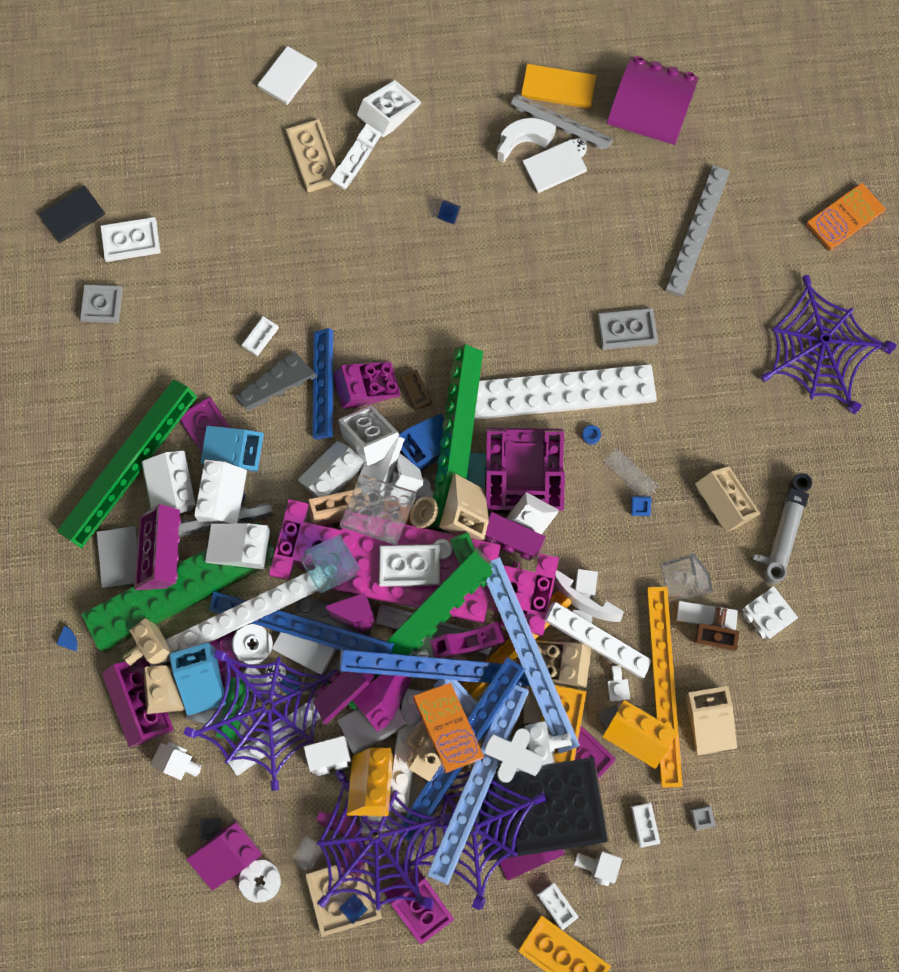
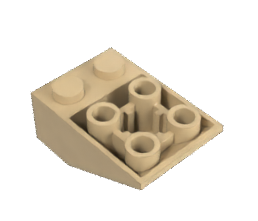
[440,474,489,540]
[535,640,591,688]
[685,686,737,755]

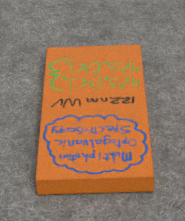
[806,183,886,251]
[413,682,484,773]

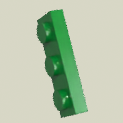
[216,677,252,741]

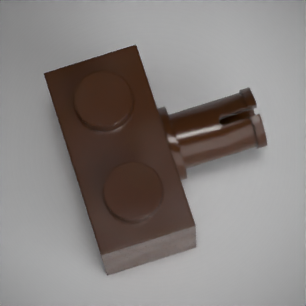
[694,607,740,651]

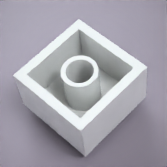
[304,736,352,776]

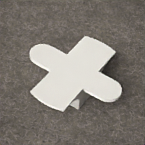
[485,729,543,782]

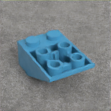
[200,426,264,473]
[170,643,226,716]

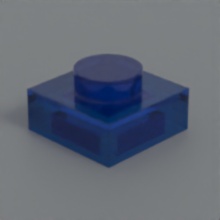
[437,200,461,225]
[339,893,368,924]

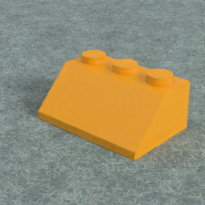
[602,700,678,769]
[347,748,393,816]

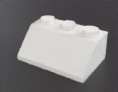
[338,405,399,466]
[297,440,364,498]
[141,451,196,513]
[195,460,247,524]

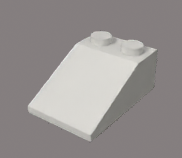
[357,80,421,137]
[205,523,270,569]

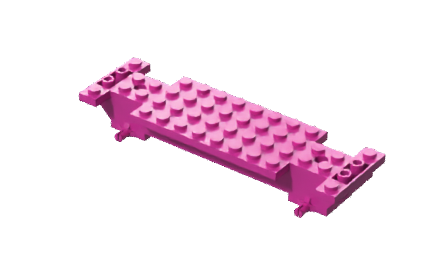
[269,499,559,636]

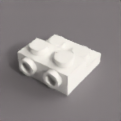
[742,586,798,641]

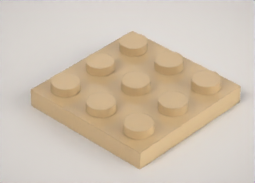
[306,863,382,937]

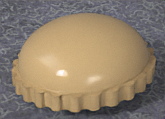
[409,496,438,529]

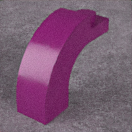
[430,622,505,658]
[316,812,367,878]

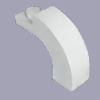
[497,118,556,163]

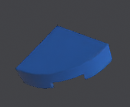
[57,626,78,652]

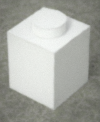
[575,569,598,599]

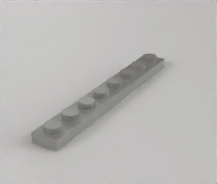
[665,165,730,298]

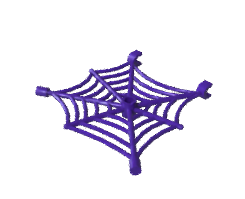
[760,275,897,415]
[183,650,338,791]
[317,769,452,911]
[398,771,546,910]

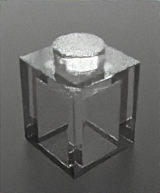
[293,836,325,870]

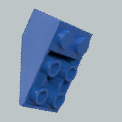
[399,414,445,472]

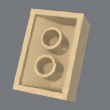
[695,466,760,532]

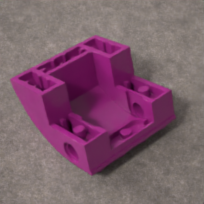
[607,56,699,145]
[486,428,565,511]

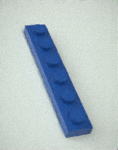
[313,328,333,440]

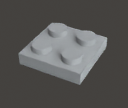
[80,285,123,323]

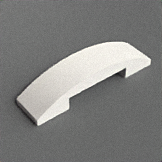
[330,124,382,190]
[554,570,624,622]

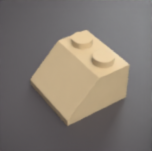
[143,666,185,714]

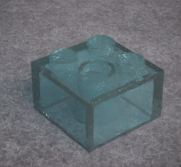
[300,535,360,594]

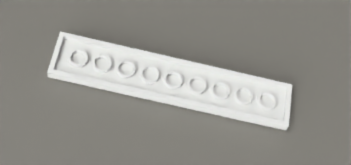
[474,365,657,420]

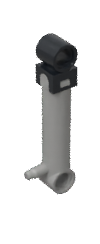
[752,473,812,585]

